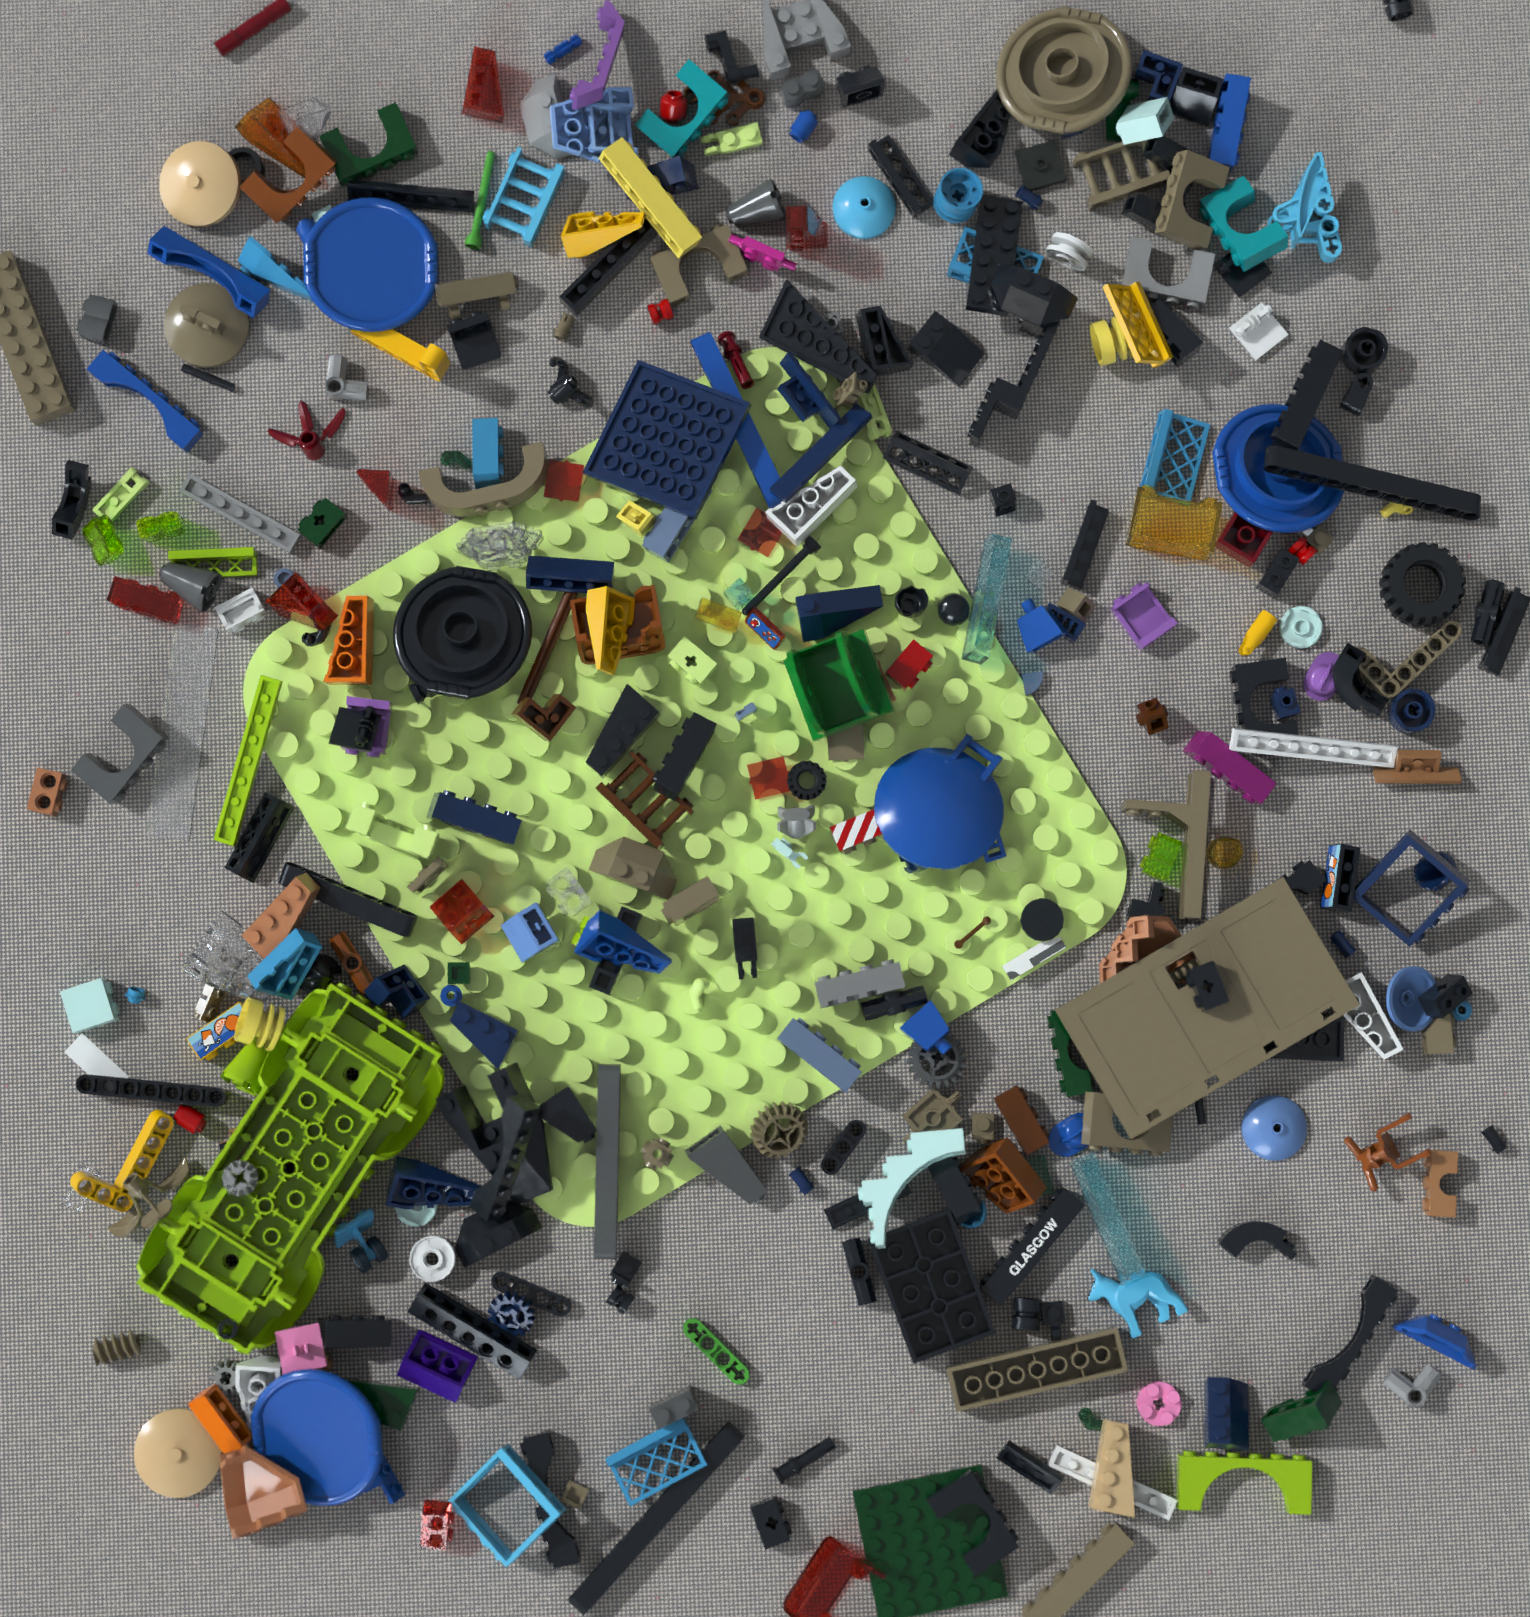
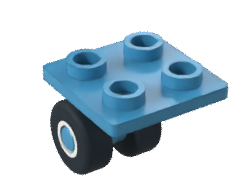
[334,1208,388,1273]

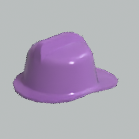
[1303,652,1339,701]

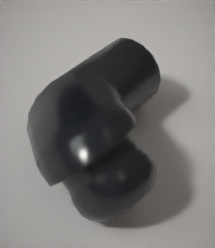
[398,483,427,505]
[302,621,332,647]

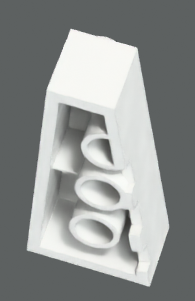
[1343,972,1404,1059]

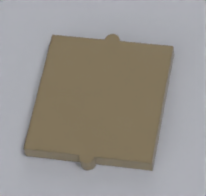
[828,724,864,762]

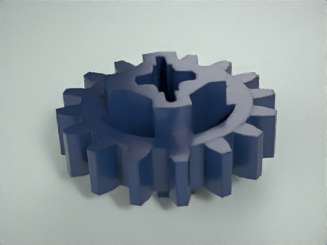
[487,1291,535,1337]

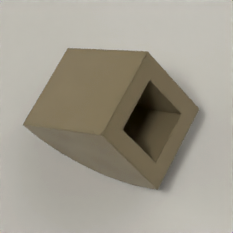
[1056,587,1096,622]

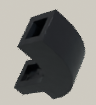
[52,460,91,540]
[1333,643,1389,717]
[1216,1221,1297,1260]

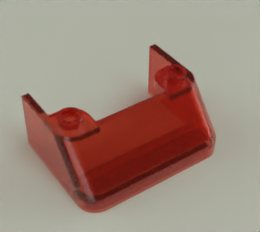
[783,1536,886,1617]

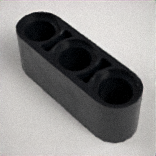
[821,1120,866,1175]

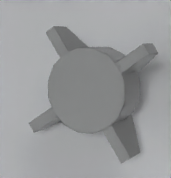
[777,805,816,839]

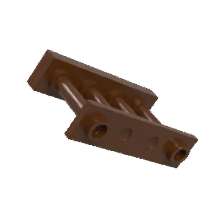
[596,751,694,850]

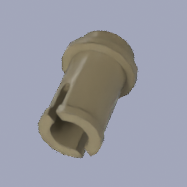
[553,313,576,342]

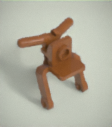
[1344,1112,1432,1192]

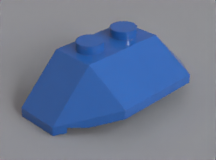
[1392,1314,1477,1370]

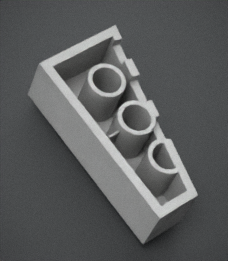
[814,959,905,1009]

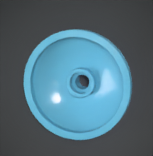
[833,176,896,239]

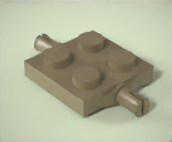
[902,1087,963,1145]

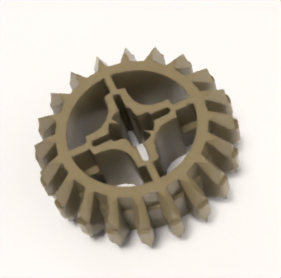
[750,1101,809,1159]

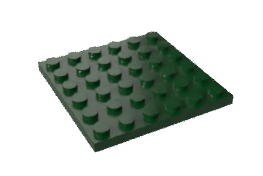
[852,1464,1008,1617]

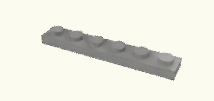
[179,473,301,554]

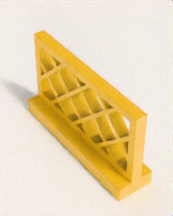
[1103,282,1173,368]

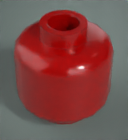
[660,90,688,124]

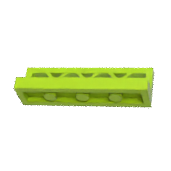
[168,547,258,578]

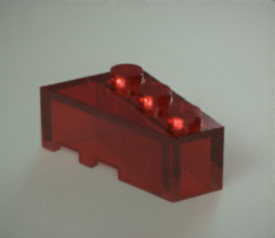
[785,206,828,252]
[107,576,184,625]

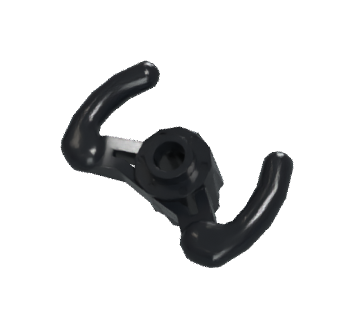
[547,356,594,408]

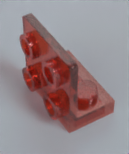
[430,879,494,944]

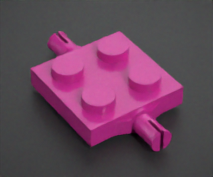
[728,234,797,272]

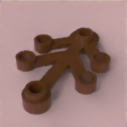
[684,70,766,126]

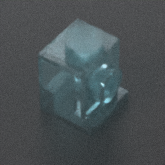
[724,578,754,611]

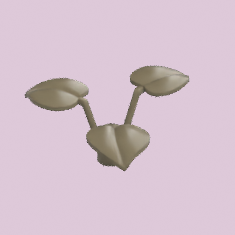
[107,1157,190,1238]

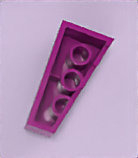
[1183,731,1277,804]

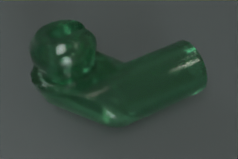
[440,450,473,470]
[1078,1407,1103,1431]

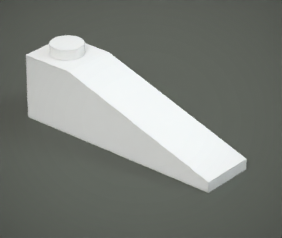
[235,1356,282,1443]

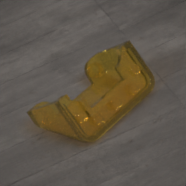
[1125,485,1223,561]

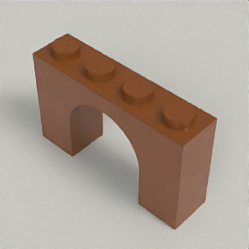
[240,124,337,223]

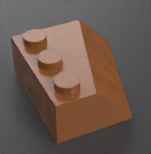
[959,1137,1047,1214]

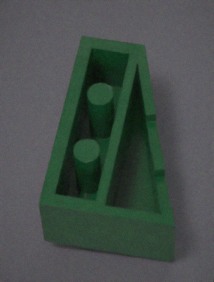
[1261,1381,1343,1442]

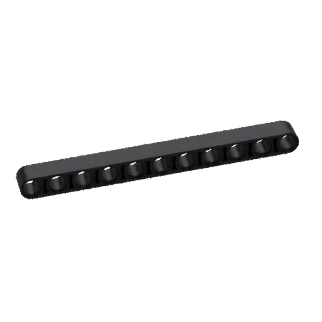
[1263,446,1481,520]
[567,1421,745,1616]

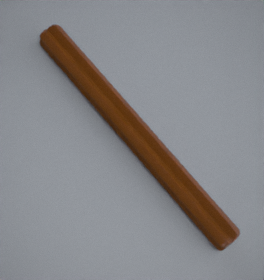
[517,592,578,704]

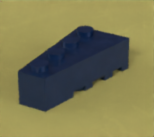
[426,790,522,845]

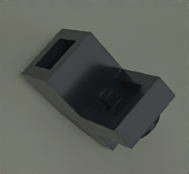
[1125,881,1166,921]

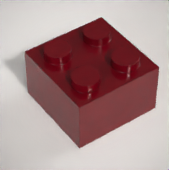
[1213,511,1273,568]

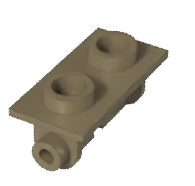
[833,372,868,410]
[194,976,229,1022]

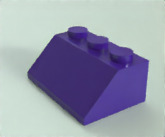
[397,1329,478,1403]

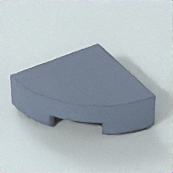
[1021,671,1043,696]
[735,702,757,721]

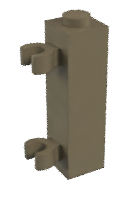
[435,271,518,319]

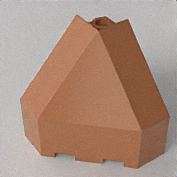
[1099,915,1195,985]
[219,1445,308,1540]

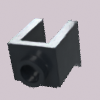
[989,483,1016,517]

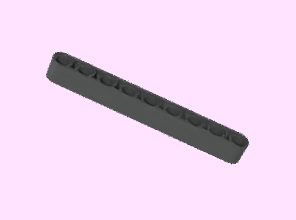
[594,1064,621,1260]

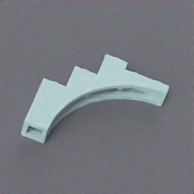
[858,1128,966,1249]

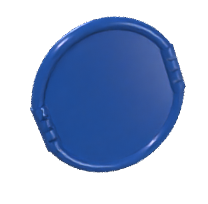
[303,197,439,332]
[1212,404,1344,533]
[250,1369,384,1506]

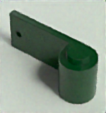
[1106,78,1140,142]

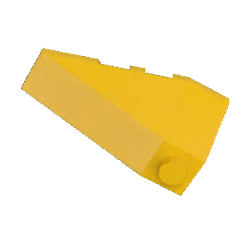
[561,211,646,258]
[586,586,635,675]

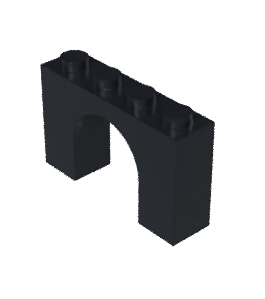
[1121,136,1193,232]
[1229,658,1298,735]
[926,1469,1020,1576]

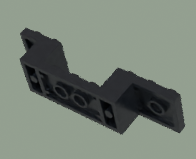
[967,318,1061,447]

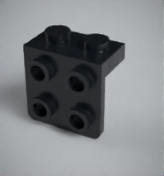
[446,311,502,370]

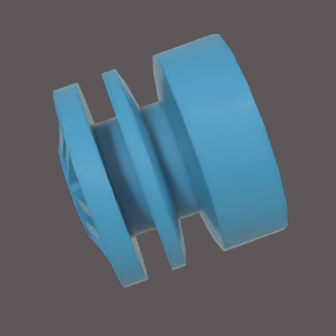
[933,168,983,223]

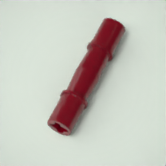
[213,0,292,57]

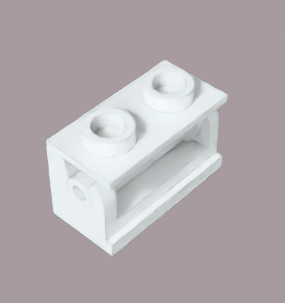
[214,588,267,633]

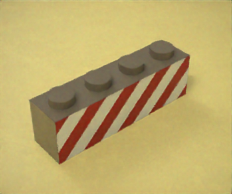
[829,809,883,854]

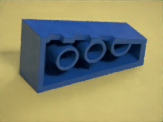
[1208,73,1251,172]

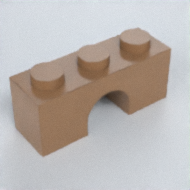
[1422,1150,1458,1218]

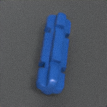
[543,34,582,65]

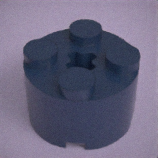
[1387,689,1435,734]

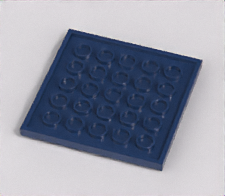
[583,360,752,519]

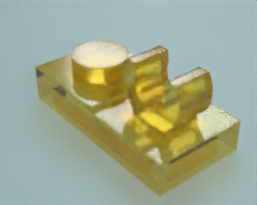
[694,598,742,633]

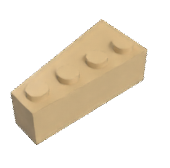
[1088,1419,1135,1517]

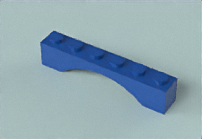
[147,226,270,318]
[86,350,203,453]

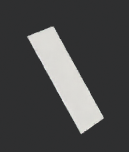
[65,1033,129,1092]

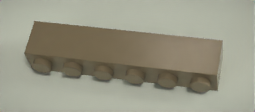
[1020,1522,1135,1617]

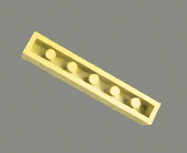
[599,137,702,259]

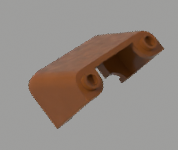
[570,585,665,665]

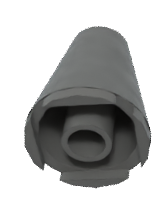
[726,178,787,227]
[159,562,222,612]

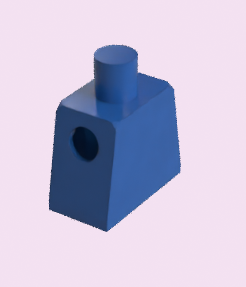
[1017,598,1068,653]
[900,1000,952,1055]

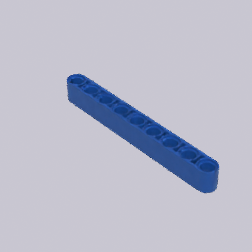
[690,332,782,509]

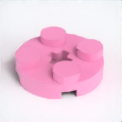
[1136,1381,1181,1426]

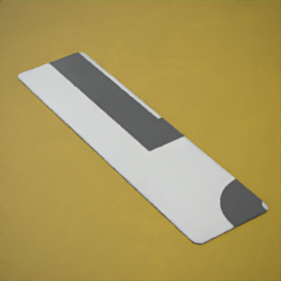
[1002,937,1066,980]

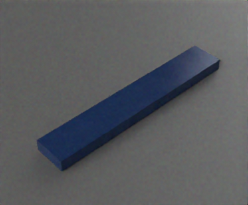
[769,404,872,503]

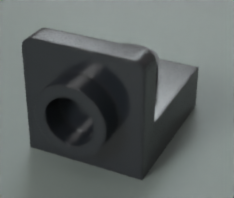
[609,1251,642,1287]

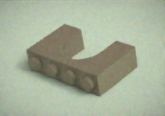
[1155,150,1230,250]
[650,224,748,308]
[661,876,720,927]
[1081,1092,1173,1156]

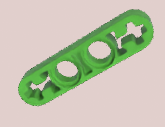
[683,1318,749,1385]

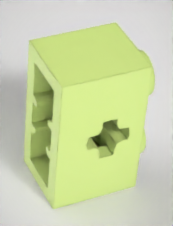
[668,636,718,686]

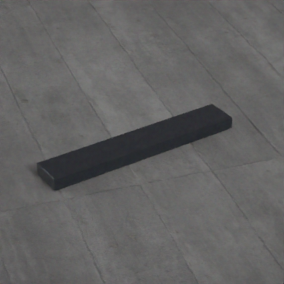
[347,180,475,213]

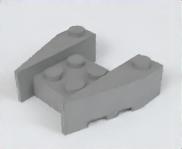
[764,0,851,81]

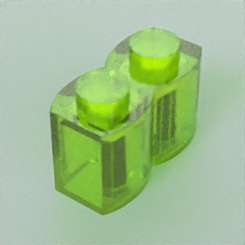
[136,511,186,542]
[83,515,124,566]
[1139,832,1182,883]

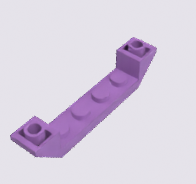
[570,0,625,110]

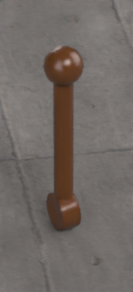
[954,916,991,949]

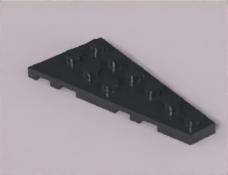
[758,280,878,394]

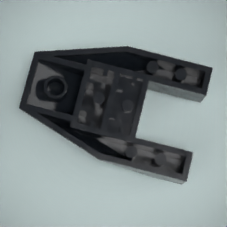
[436,1062,553,1205]

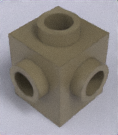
[641,1137,674,1170]

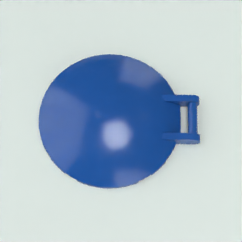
[874,734,1004,870]

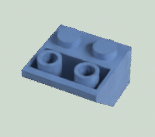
[500,902,560,963]

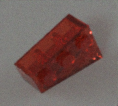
[461,46,504,123]
[265,572,338,631]

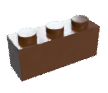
[993,1085,1050,1155]

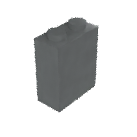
[649,1385,700,1430]

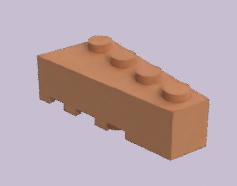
[241,873,321,959]

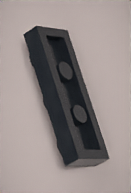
[996,1440,1064,1495]

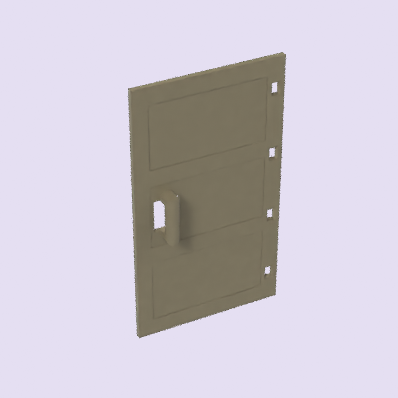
[1055,877,1360,1139]

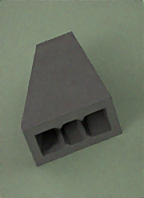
[685,1125,768,1204]

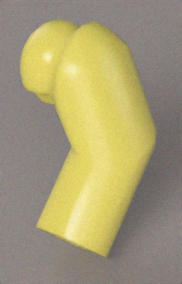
[1380,502,1413,519]

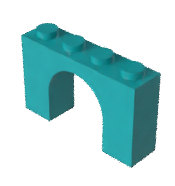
[635,59,730,158]
[1198,175,1288,272]

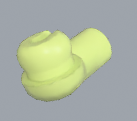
[689,978,709,1010]

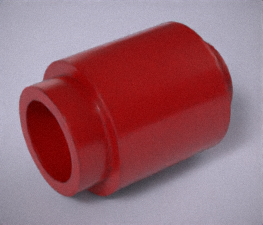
[173,1105,207,1134]

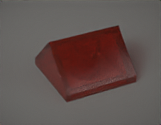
[356,469,394,511]

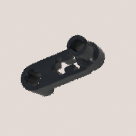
[704,30,759,85]

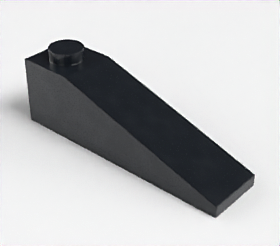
[949,89,1011,168]

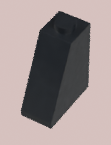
[539,1086,597,1144]

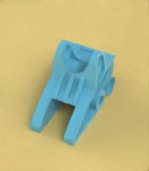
[1267,152,1342,263]

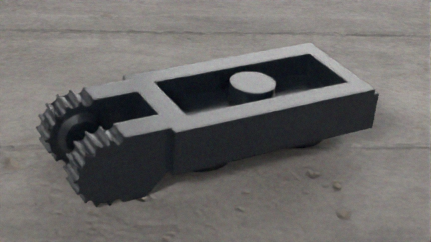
[732,917,757,980]

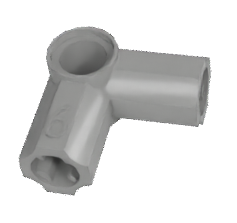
[325,355,368,401]
[1382,1364,1442,1407]

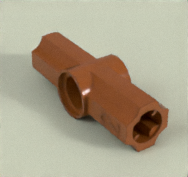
[329,931,374,996]

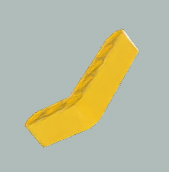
[350,329,451,382]
[70,1109,174,1212]

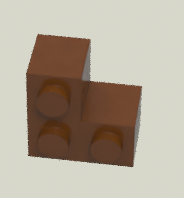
[511,694,576,741]

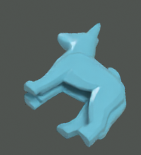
[1087,1269,1188,1339]

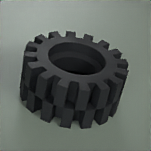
[787,760,827,800]

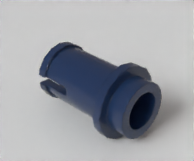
[1015,185,1043,210]
[1329,930,1356,958]
[789,1166,815,1195]

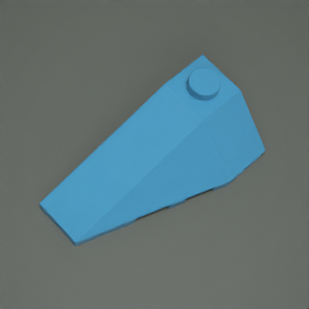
[237,236,313,302]

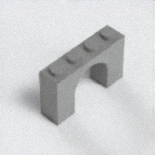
[1121,237,1215,309]

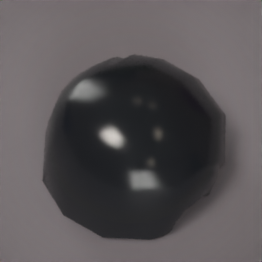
[895,585,929,618]
[937,592,970,626]

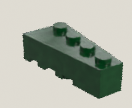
[342,1377,420,1431]

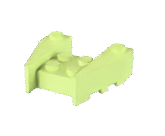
[346,802,440,859]

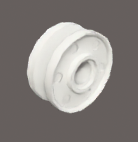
[1045,232,1094,271]
[409,1235,456,1282]

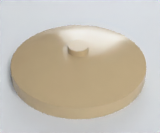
[159,141,241,227]
[134,1408,223,1498]

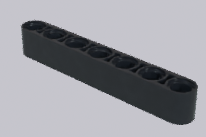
[278,862,418,937]
[76,1074,228,1107]

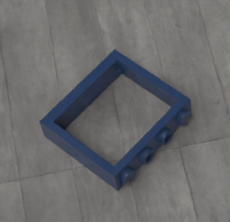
[1354,829,1470,947]

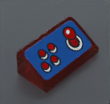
[745,607,785,650]

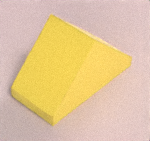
[616,500,655,538]

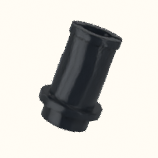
[1481,1125,1508,1154]

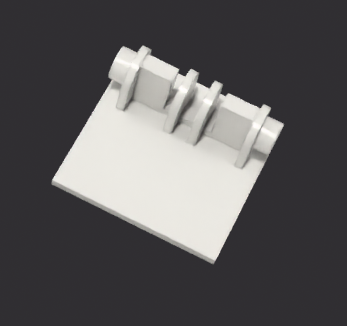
[1229,302,1289,361]

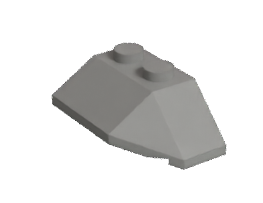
[519,73,573,160]

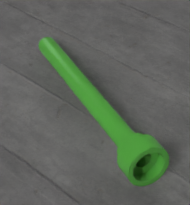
[464,151,495,250]

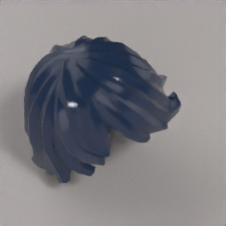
[1413,851,1457,891]

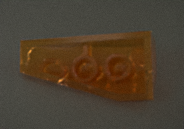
[235,97,306,178]

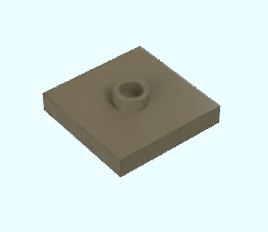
[407,856,448,895]

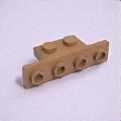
[1372,750,1462,785]

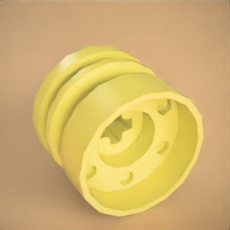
[1089,314,1134,366]
[234,997,285,1051]

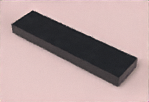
[824,1184,911,1229]

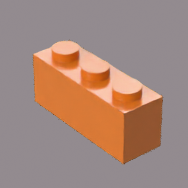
[188,1384,252,1453]

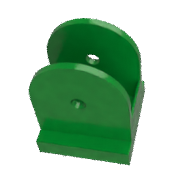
[783,629,895,742]

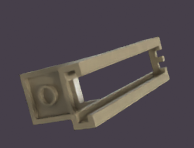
[1121,770,1211,921]

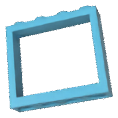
[448,1444,567,1567]

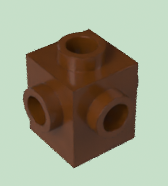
[1136,697,1169,735]

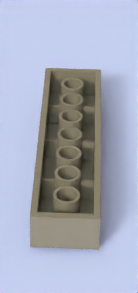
[0,250,76,426]
[945,1326,1128,1412]

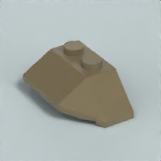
[589,837,677,900]

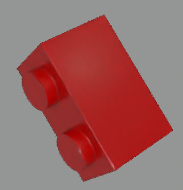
[885,639,933,691]

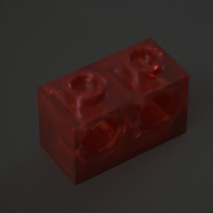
[420,1499,455,1551]

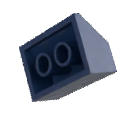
[1204,1377,1249,1450]

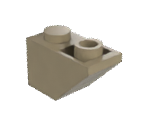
[1421,1013,1456,1055]

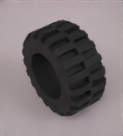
[1379,542,1466,627]

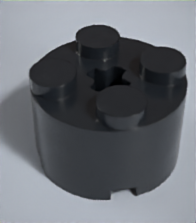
[1341,327,1388,375]

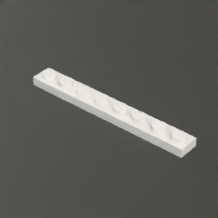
[1229,728,1398,768]

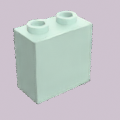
[1116,97,1174,145]
[60,978,120,1033]

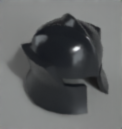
[300,954,342,993]

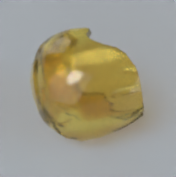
[1206,836,1243,869]

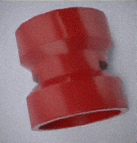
[647,298,674,325]
[1288,536,1318,566]

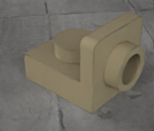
[971,1113,995,1144]

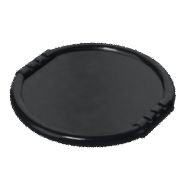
[393,566,532,700]

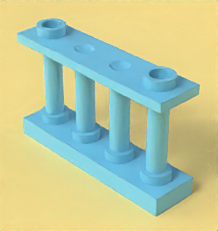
[483,147,566,248]

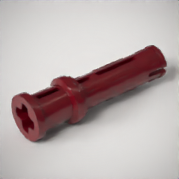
[717,331,754,389]

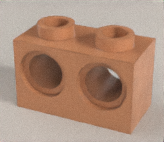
[27,767,68,817]

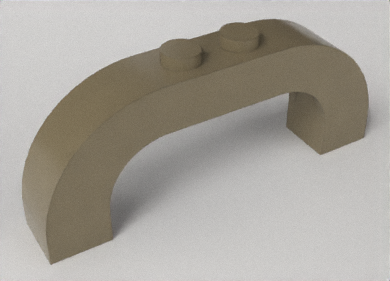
[418,442,549,517]

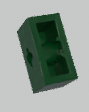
[297,497,347,549]

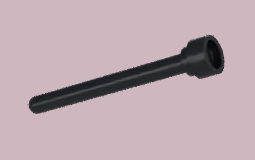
[742,535,822,616]

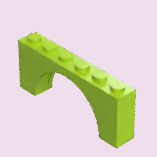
[1176,1450,1312,1515]

